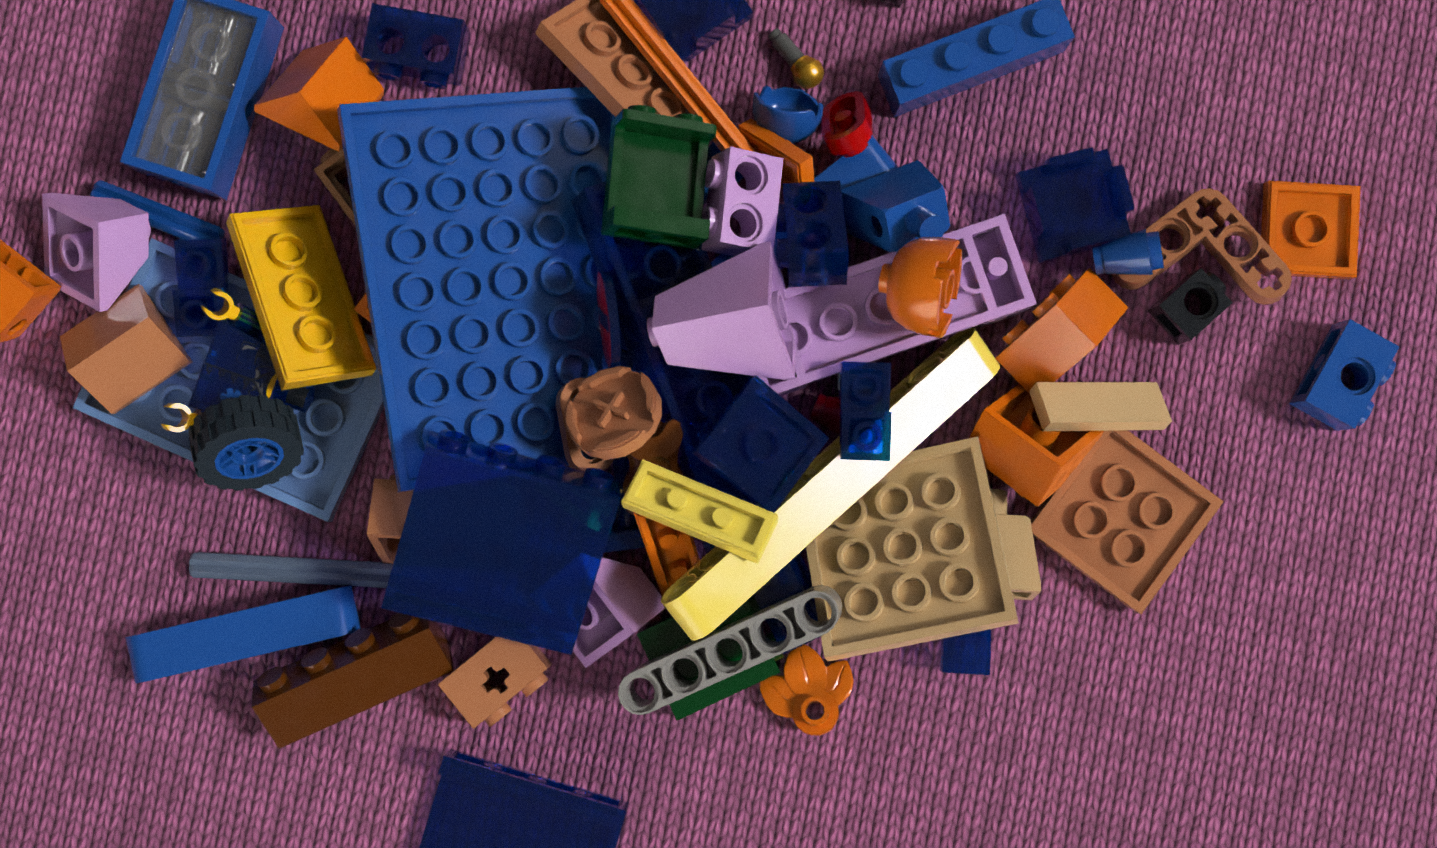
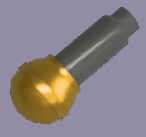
[768,28,824,89]

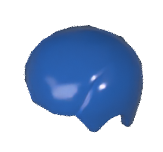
[752,85,823,144]

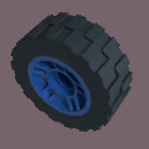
[188,395,304,491]

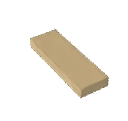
[1029,382,1172,431]

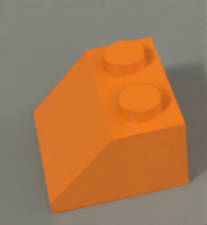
[969,384,1104,507]

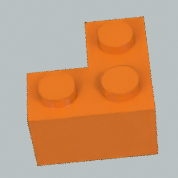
[996,267,1129,394]

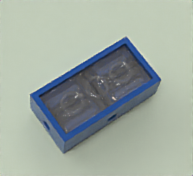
[120,0,284,201]

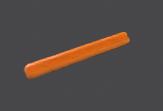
[600,0,756,152]

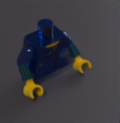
[161,288,315,432]

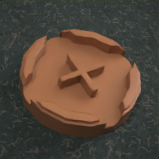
[565,366,662,460]

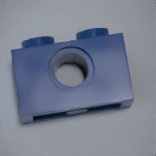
[1289,319,1399,431]

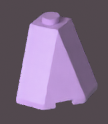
[647,242,795,380]

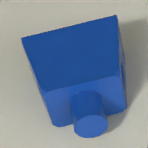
[839,160,950,252]

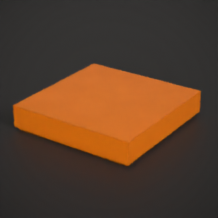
[1259,180,1361,280]

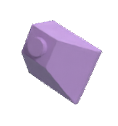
[42,193,151,312]
[530,552,665,668]

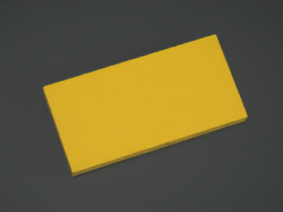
[226,205,377,390]

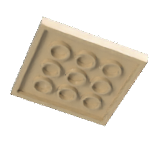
[806,436,1019,662]

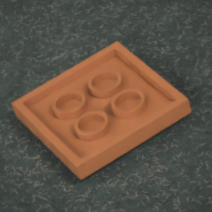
[1031,430,1224,614]

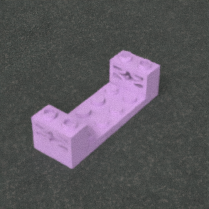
[752,214,1037,403]

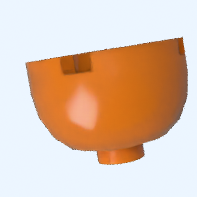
[878,237,962,338]

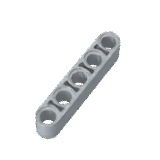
[618,585,843,715]

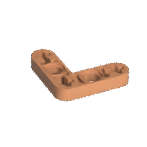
[1111,188,1292,305]

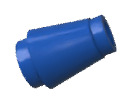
[1092,228,1164,275]

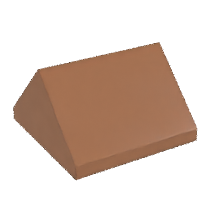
[60,284,193,414]

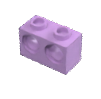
[702,146,783,256]

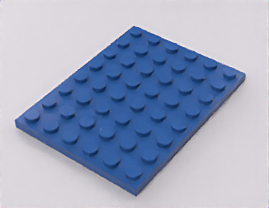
[337,87,674,493]

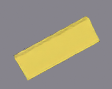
[621,459,778,564]

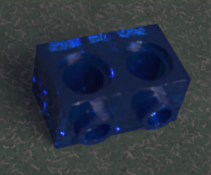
[362,3,471,89]
[776,181,849,287]

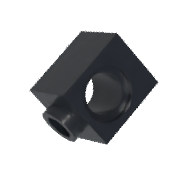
[1148,268,1233,345]

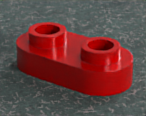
[821,91,873,158]

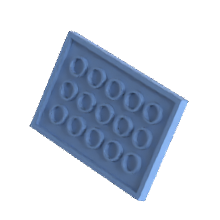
[72,238,384,522]

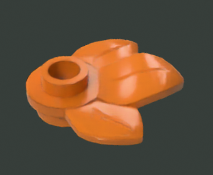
[759,644,853,736]

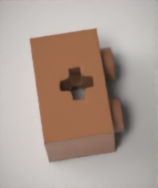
[438,621,552,729]

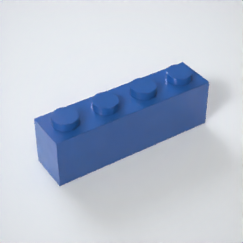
[878,0,1075,118]

